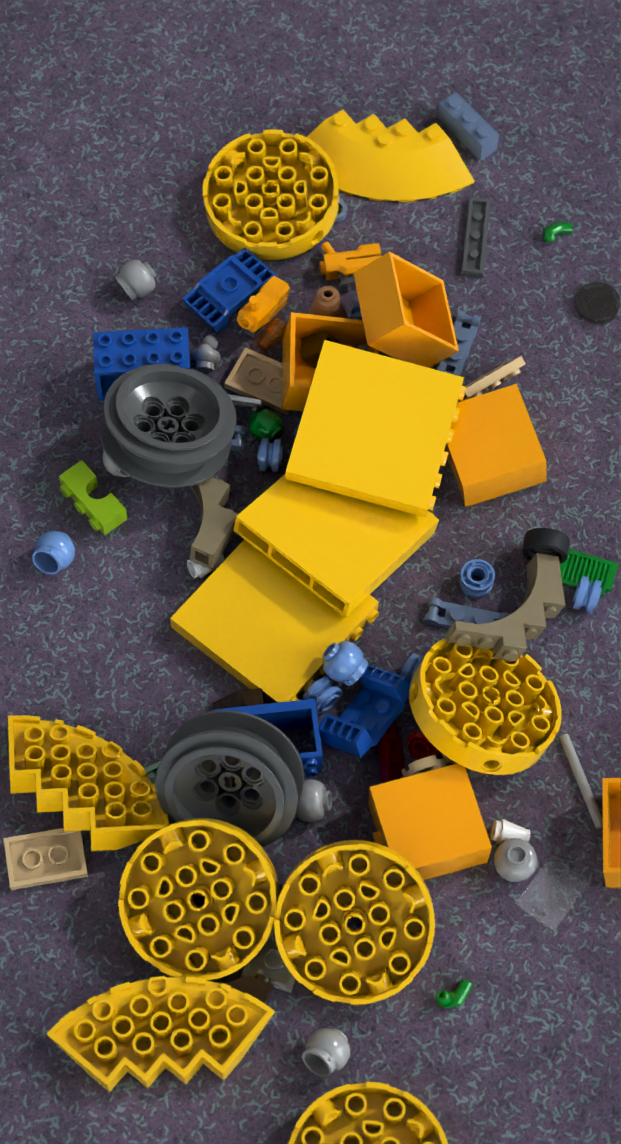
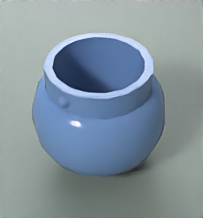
[32,531,75,575]
[322,641,368,686]

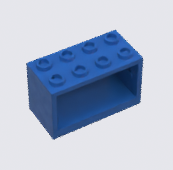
[93,327,190,401]
[214,699,322,778]

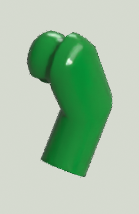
[542,222,573,242]
[436,979,473,1009]

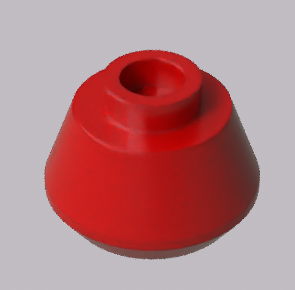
[407,730,439,760]

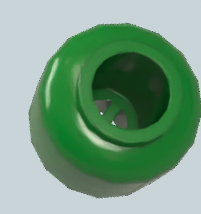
[249,409,284,443]

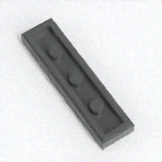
[460,197,491,278]

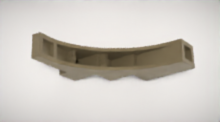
[190,473,238,570]
[446,553,565,662]

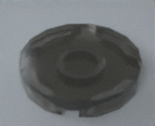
[575,282,621,325]

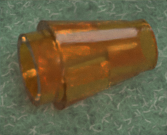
[256,317,287,352]

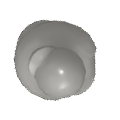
[192,335,220,372]

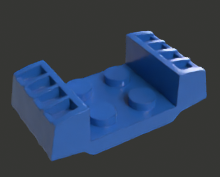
[182,248,278,334]
[319,664,410,758]

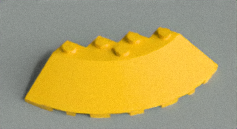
[307,109,474,203]
[8,715,169,851]
[47,976,275,1092]

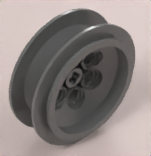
[100,364,237,488]
[155,710,304,847]

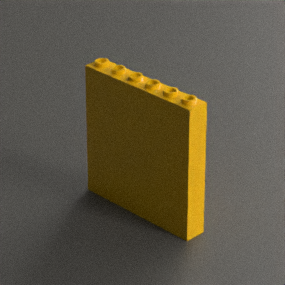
[285,340,466,517]
[233,474,439,618]
[170,539,379,704]

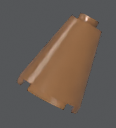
[307,286,349,319]

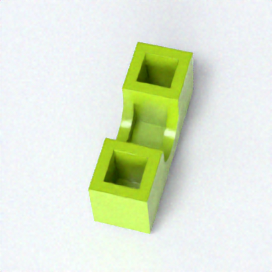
[59,460,127,535]

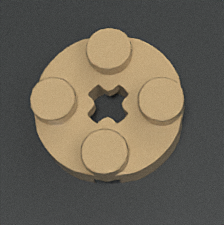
[401,754,453,778]

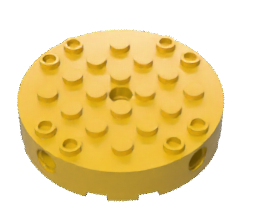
[203,130,339,261]
[409,638,562,775]
[118,818,280,980]
[274,840,435,1005]
[288,1082,448,1144]

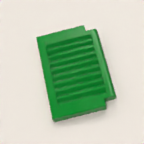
[560,549,619,597]

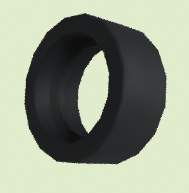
[522,528,570,564]

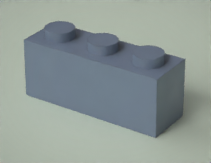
[438,92,499,161]

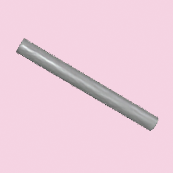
[559,734,603,829]

